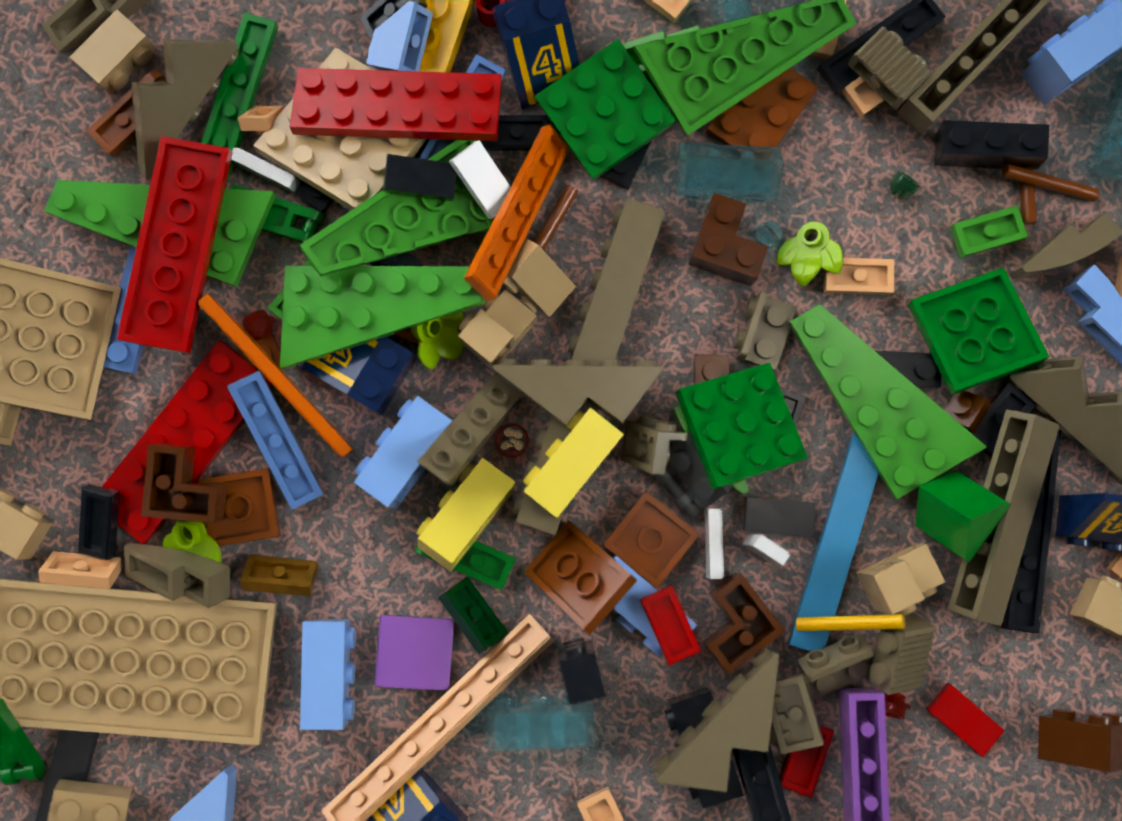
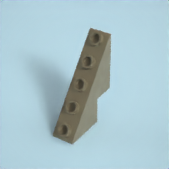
[131,39,239,180]
[1009,356,1122,485]
[491,359,663,428]
[417,374,523,486]
[652,647,779,792]

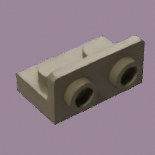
[733,290,797,372]
[621,416,688,475]
[796,633,874,701]
[770,673,824,755]

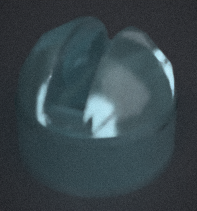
[754,222,782,250]

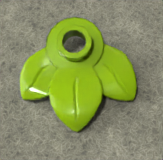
[777,221,843,287]
[411,312,464,370]
[163,520,222,563]

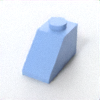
[366,1,433,72]
[169,764,237,821]

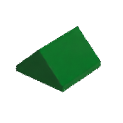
[915,470,1011,562]

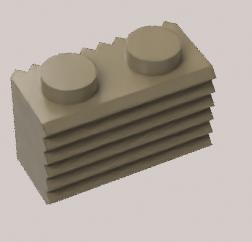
[847,26,932,111]
[869,612,937,695]

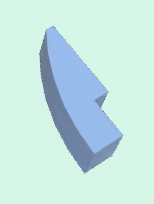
[1062,264,1122,365]

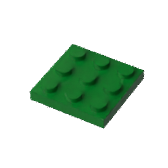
[535,39,676,181]
[908,267,1050,395]
[675,362,808,490]

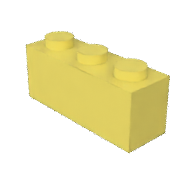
[523,408,624,518]
[416,458,516,572]

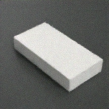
[449,140,511,219]
[231,147,301,195]
[704,509,724,579]
[742,534,790,566]

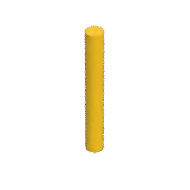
[796,614,905,631]

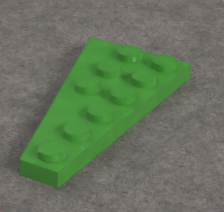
[632,0,856,136]
[299,140,496,277]
[44,180,276,288]
[280,266,486,370]
[788,304,987,500]

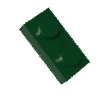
[438,576,508,654]

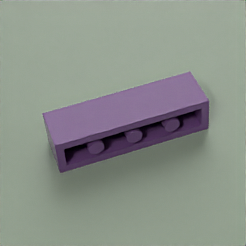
[839,687,890,821]

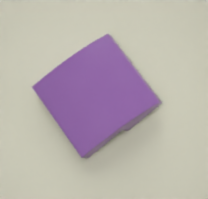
[374,615,454,690]

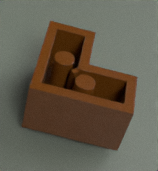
[688,193,768,286]
[141,443,227,523]
[702,572,785,675]
[1038,709,1122,773]

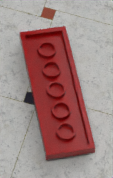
[289,68,502,141]
[116,136,233,354]
[102,340,274,544]

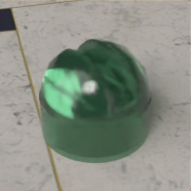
[889,170,920,200]

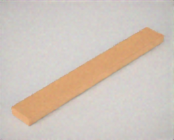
[321,614,554,821]

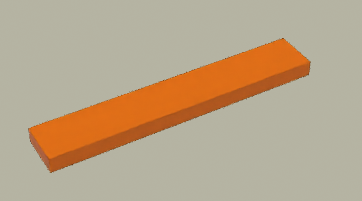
[464,124,569,301]
[198,293,354,457]

